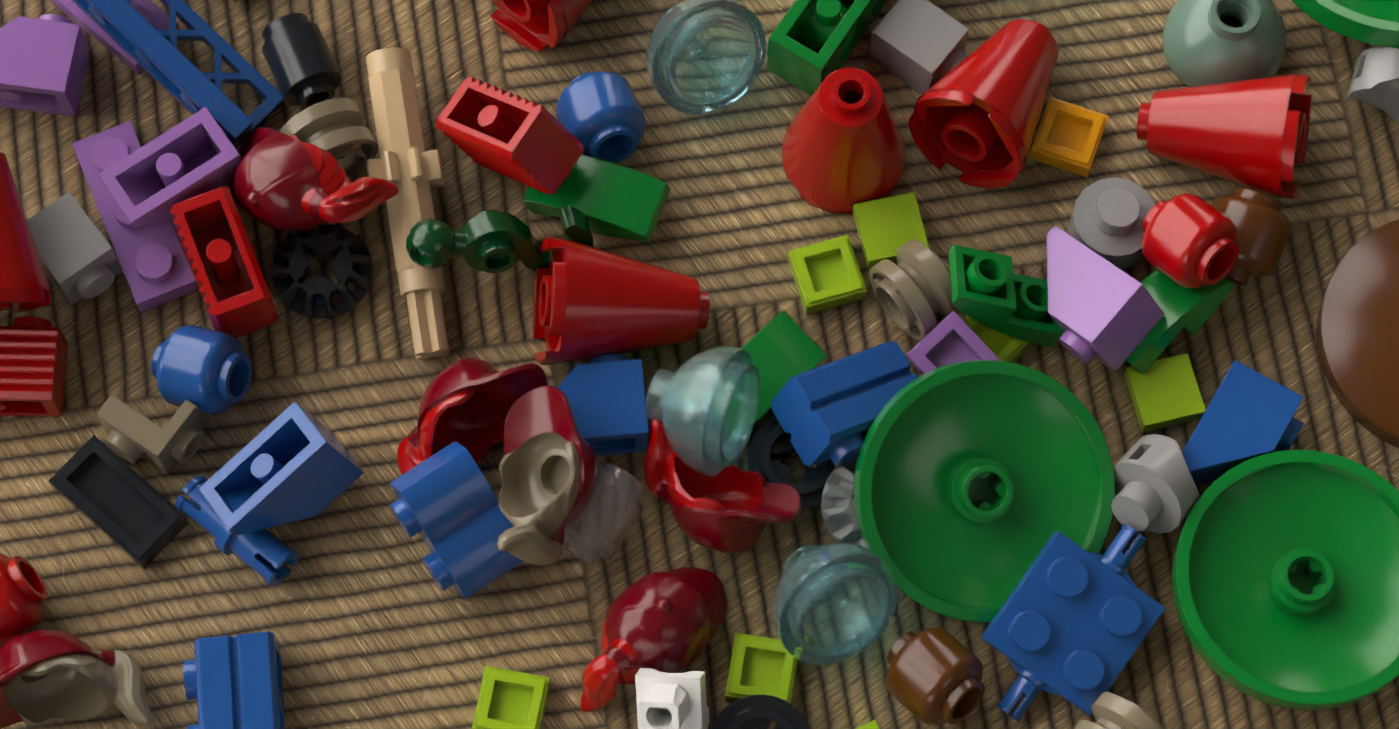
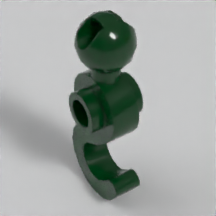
[406,206,593,273]

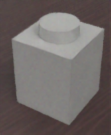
[869,0,969,95]
[27,192,122,306]

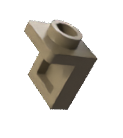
[96,394,205,475]

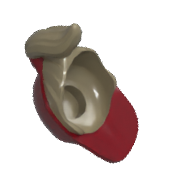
[497,386,597,566]
[0,630,156,729]

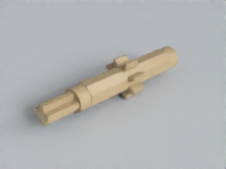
[366,47,450,360]

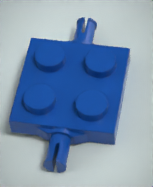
[980,524,1165,722]

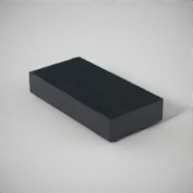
[49,435,189,569]

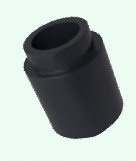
[262,13,342,109]

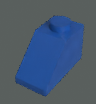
[557,354,649,457]
[1182,360,1304,486]
[199,402,364,536]

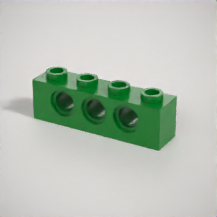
[767,0,888,96]

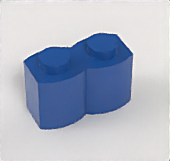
[389,441,524,599]

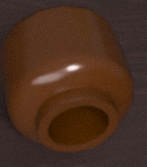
[1212,187,1291,286]
[886,627,985,726]

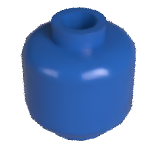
[556,71,646,163]
[151,325,252,415]

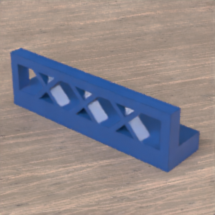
[72,0,284,149]

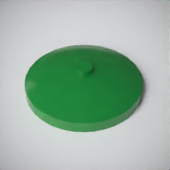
[854,360,1115,622]
[1172,450,1399,710]

